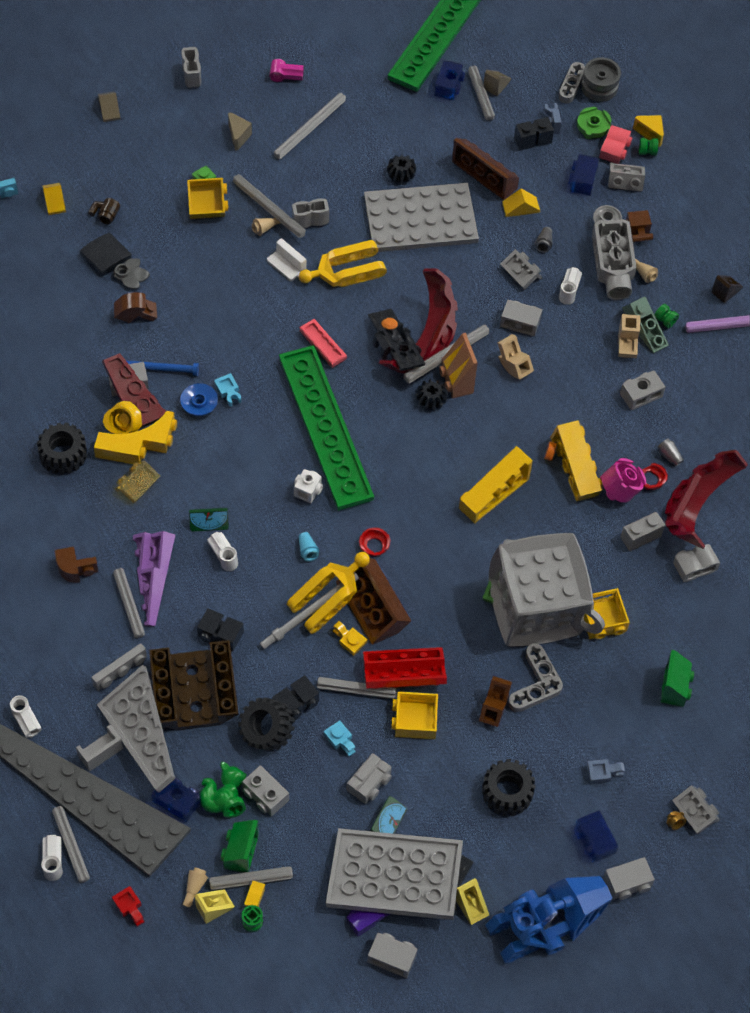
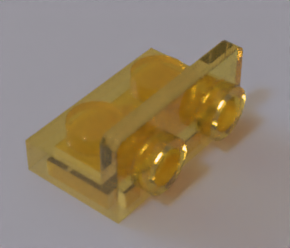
[115,460,160,503]

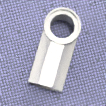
[559,267,582,305]
[207,532,238,571]
[10,696,42,738]
[41,835,63,881]

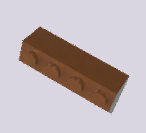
[452,138,519,200]
[336,558,411,644]

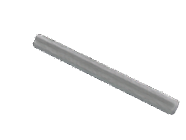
[274,93,346,159]
[233,174,306,238]
[403,325,489,383]

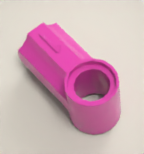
[269,59,304,82]

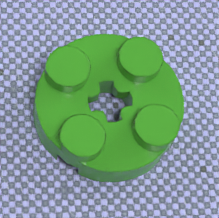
[577,107,612,139]

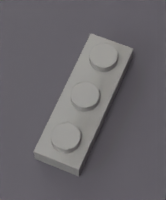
[92,643,147,691]

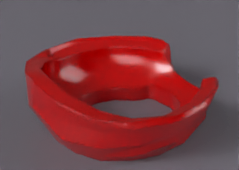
[641,463,668,490]
[359,528,391,556]

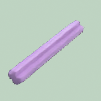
[685,315,750,333]

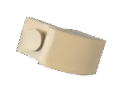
[618,314,640,358]
[498,334,534,380]

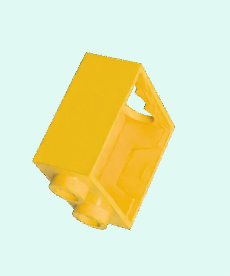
[187,178,228,219]
[583,588,630,639]
[391,692,438,739]

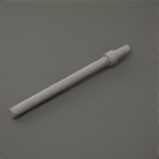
[260,572,359,649]

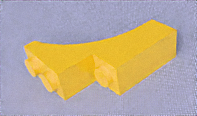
[94,411,177,465]

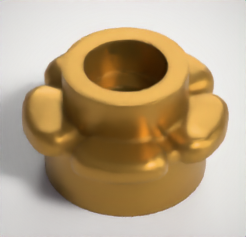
[666,811,686,830]

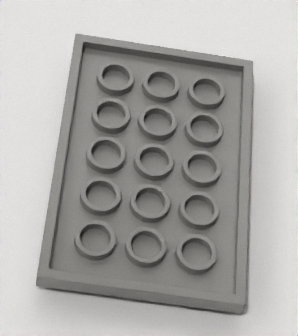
[364,183,479,252]
[326,828,463,920]

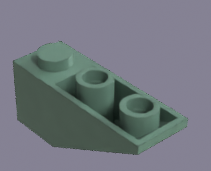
[622,297,669,353]

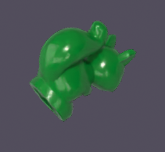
[200,762,247,817]

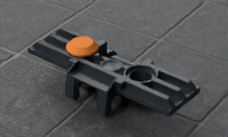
[368,309,425,371]

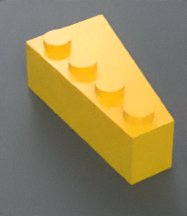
[550,420,603,501]
[459,446,533,523]

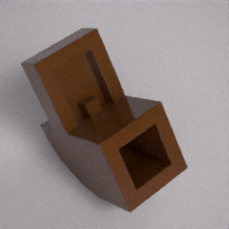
[114,292,157,323]
[55,547,99,583]
[479,676,512,727]

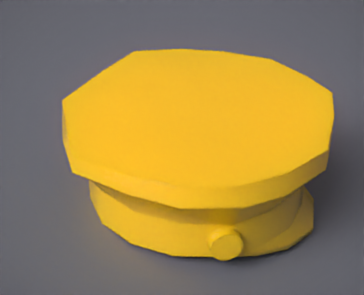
[103,401,142,434]

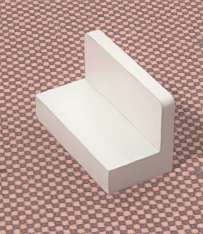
[267,238,306,281]

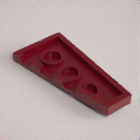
[102,353,166,426]

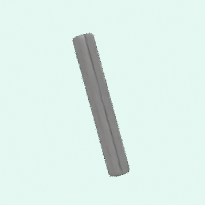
[468,65,495,121]
[113,568,145,638]
[317,677,396,699]
[52,806,90,883]
[209,866,293,890]

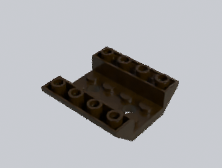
[149,640,239,731]

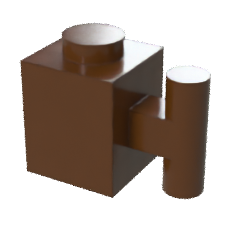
[626,210,653,242]

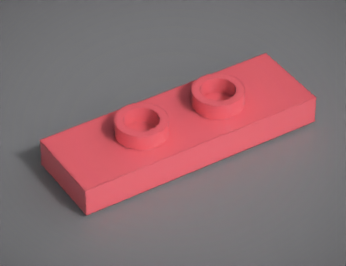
[300,319,347,368]

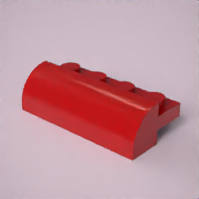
[363,647,447,689]

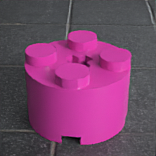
[600,458,646,502]

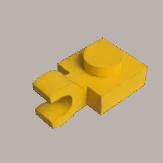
[333,621,367,656]

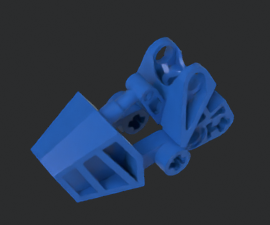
[485,876,612,964]

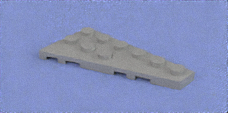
[97,665,175,792]

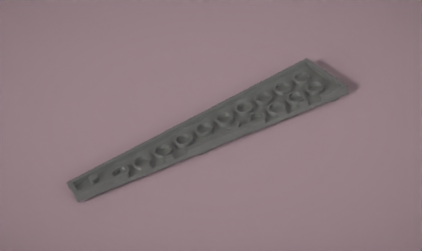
[0,724,191,877]

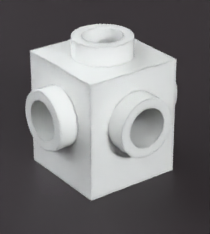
[294,469,323,503]

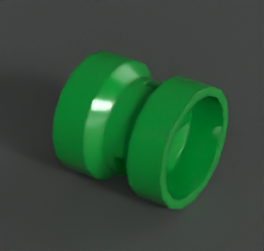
[639,138,658,156]
[654,304,679,329]
[242,905,263,932]

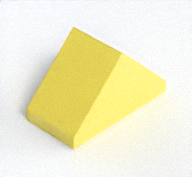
[456,878,489,925]
[194,889,235,924]

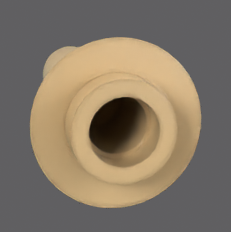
[252,218,280,236]
[635,259,658,283]
[182,867,209,908]

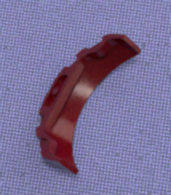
[378,268,458,374]
[665,450,748,549]

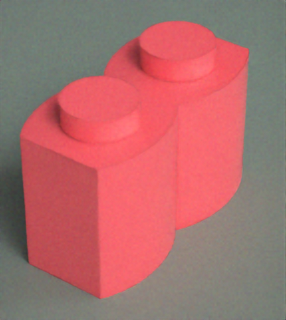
[599,125,633,164]

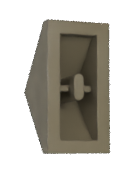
[484,70,511,96]
[97,91,121,122]
[228,113,252,151]

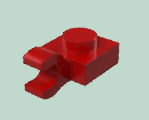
[112,886,144,927]

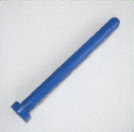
[126,360,199,376]

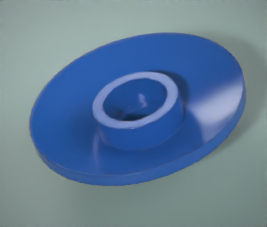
[180,383,218,416]

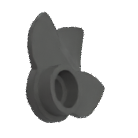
[114,258,150,289]

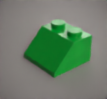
[660,650,694,707]
[221,820,259,873]

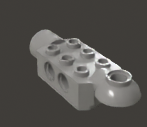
[592,205,636,300]

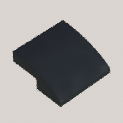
[79,232,132,275]

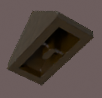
[711,275,743,304]

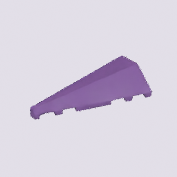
[133,531,175,627]

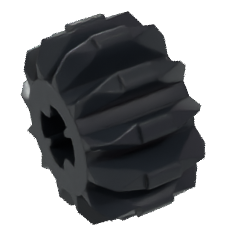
[387,154,417,184]
[416,379,448,411]

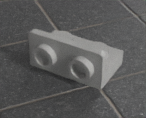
[608,163,645,191]
[500,249,543,289]
[672,785,720,834]

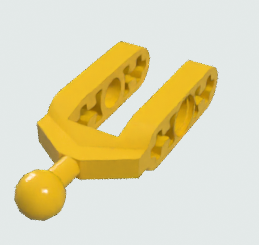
[298,240,387,287]
[286,552,370,634]

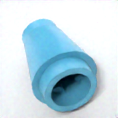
[298,532,319,561]

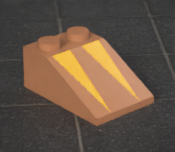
[439,333,477,399]

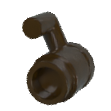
[88,198,121,225]

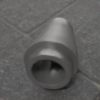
[535,227,553,253]
[657,438,684,467]

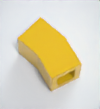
[244,881,265,907]

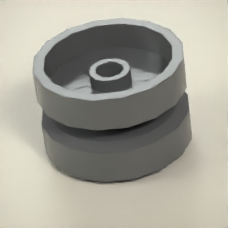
[581,57,621,102]

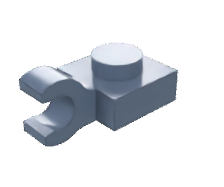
[544,103,562,134]
[587,759,625,783]

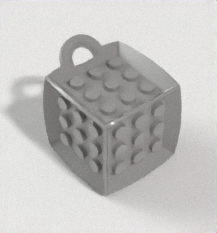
[489,533,605,646]

